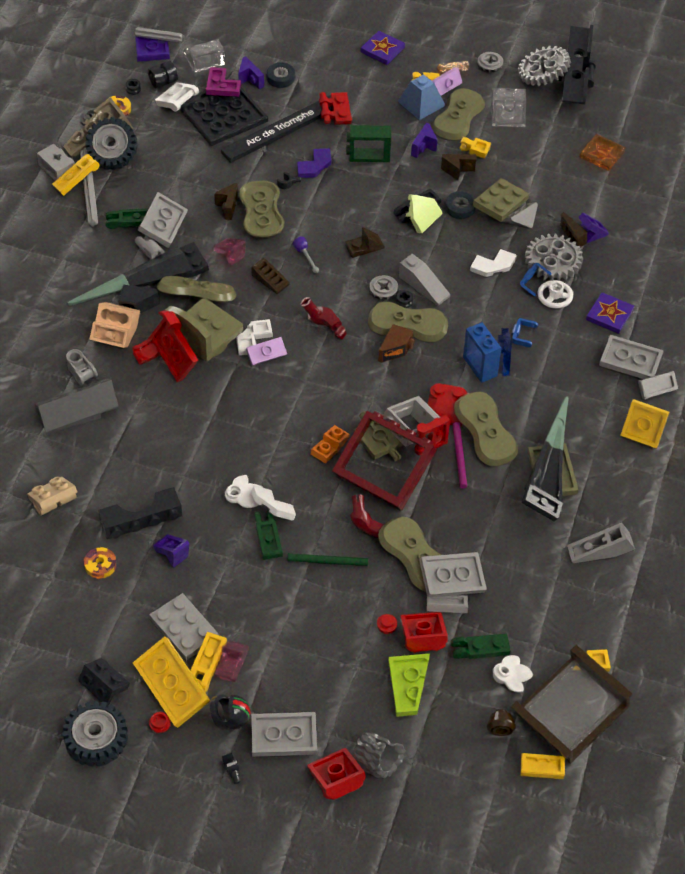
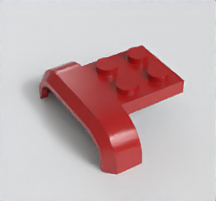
[132,310,199,382]

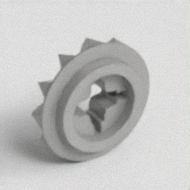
[477,52,504,72]
[370,275,398,299]

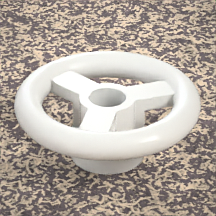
[537,280,573,309]

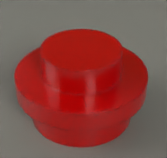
[377,614,397,634]
[149,712,171,733]

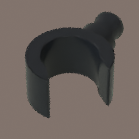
[277,172,301,189]
[222,753,241,784]

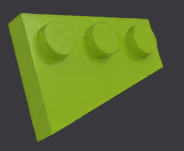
[388,654,430,717]

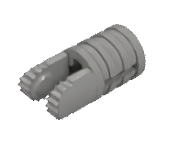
[135,235,165,260]

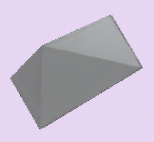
[503,202,538,228]

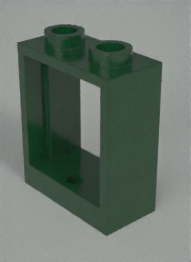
[346,125,391,162]

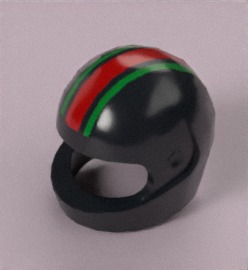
[210,694,251,730]

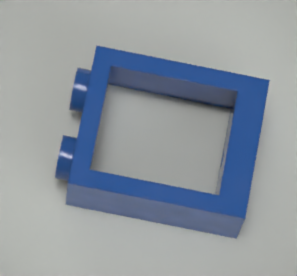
[463,322,501,383]

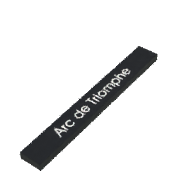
[221,95,332,163]

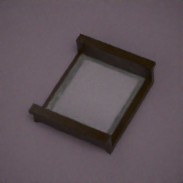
[511,645,632,764]

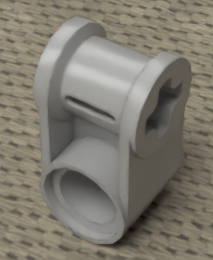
[66,349,98,385]

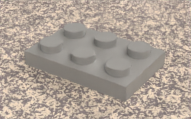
[138,192,188,248]
[599,335,663,379]
[419,552,487,597]
[149,593,219,661]
[251,712,317,757]

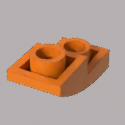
[310,425,350,464]

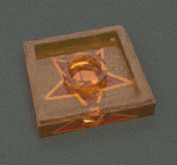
[579,134,626,171]

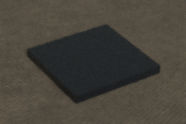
[179,79,268,146]

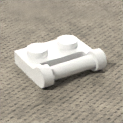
[155,82,199,112]

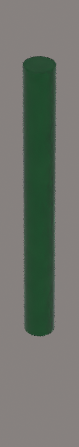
[288,553,368,566]

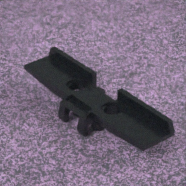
[558,25,596,105]

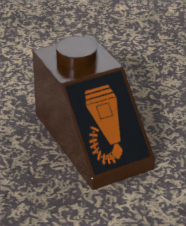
[378,324,415,363]

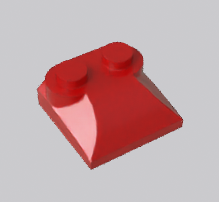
[425,383,468,427]
[400,612,448,653]
[307,748,366,800]

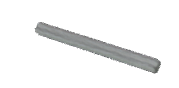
[80,148,98,227]

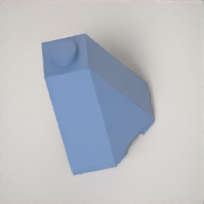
[398,74,445,120]

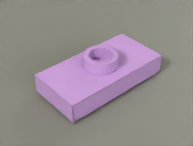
[432,67,462,95]
[246,337,287,366]

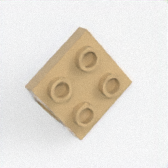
[27,477,77,516]

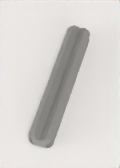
[135,27,183,43]

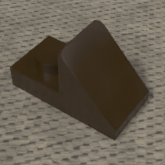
[441,154,476,180]
[214,183,238,220]
[345,227,385,258]

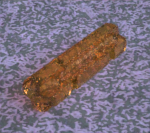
[437,60,469,74]

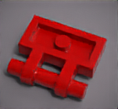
[319,92,352,125]

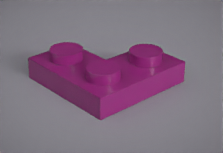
[206,67,241,97]

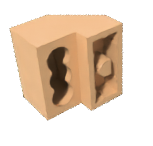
[90,302,140,348]

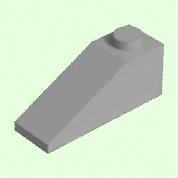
[399,254,450,306]
[567,522,635,563]

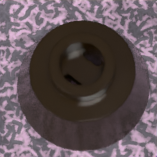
[487,709,516,736]

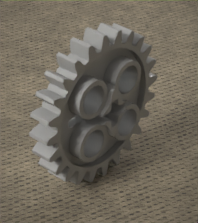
[518,46,571,86]
[525,234,583,281]

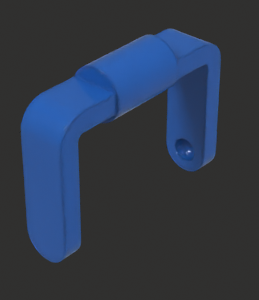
[520,263,552,296]
[511,318,538,347]

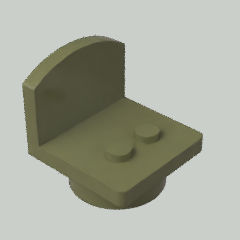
[165,298,243,361]

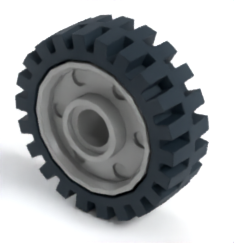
[85,117,138,170]
[63,701,128,767]

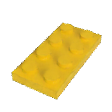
[133,636,211,728]

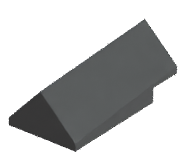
[35,378,119,434]

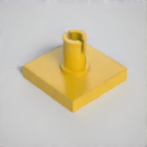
[620,399,670,449]

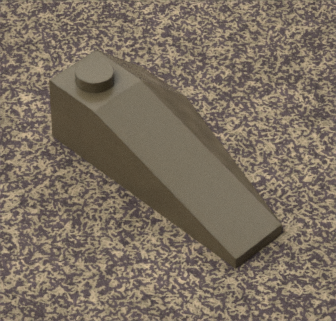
[64,97,133,158]

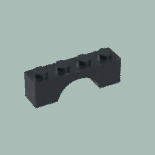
[98,487,182,539]

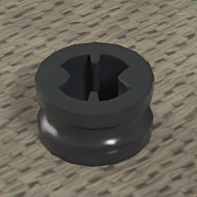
[126,79,141,95]
[396,290,413,308]

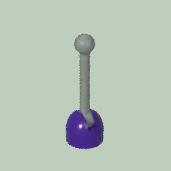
[293,237,319,274]

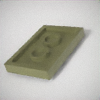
[472,178,529,222]
[528,443,579,496]

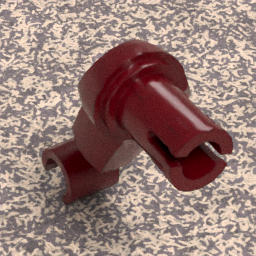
[301,297,347,340]
[350,494,384,538]

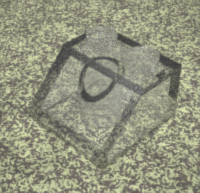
[183,39,225,72]
[491,88,526,127]

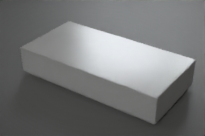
[638,371,678,399]
[426,595,468,613]

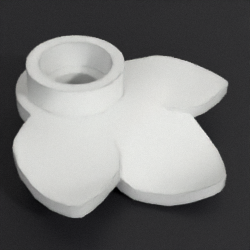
[225,475,263,508]
[493,655,533,692]

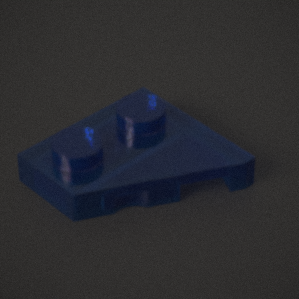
[497,328,512,376]

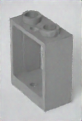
[383,396,440,447]

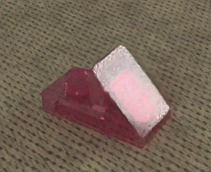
[214,238,246,265]
[215,640,249,682]

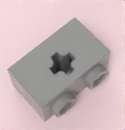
[37,144,75,181]

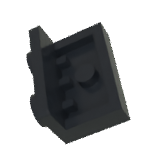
[78,658,130,705]

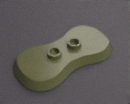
[431,88,485,140]
[239,181,284,238]
[157,276,237,302]
[368,302,448,342]
[454,392,518,466]
[378,517,441,592]

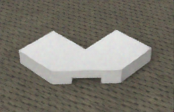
[470,249,517,277]
[236,319,273,356]
[251,485,296,521]

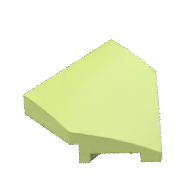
[406,194,443,233]

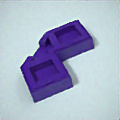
[297,148,331,178]

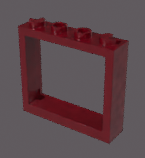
[332,411,437,510]

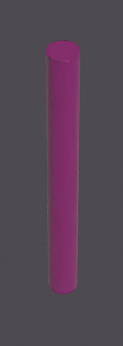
[453,422,467,489]

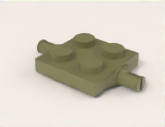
[354,411,403,461]

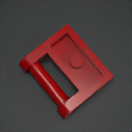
[415,415,450,455]

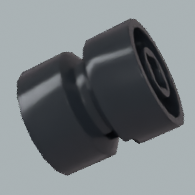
[148,61,178,89]

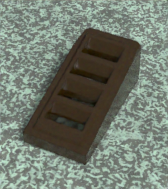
[560,212,588,248]
[251,258,290,294]

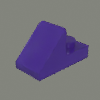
[238,56,264,89]
[411,123,437,158]
[578,213,610,243]
[153,534,189,568]

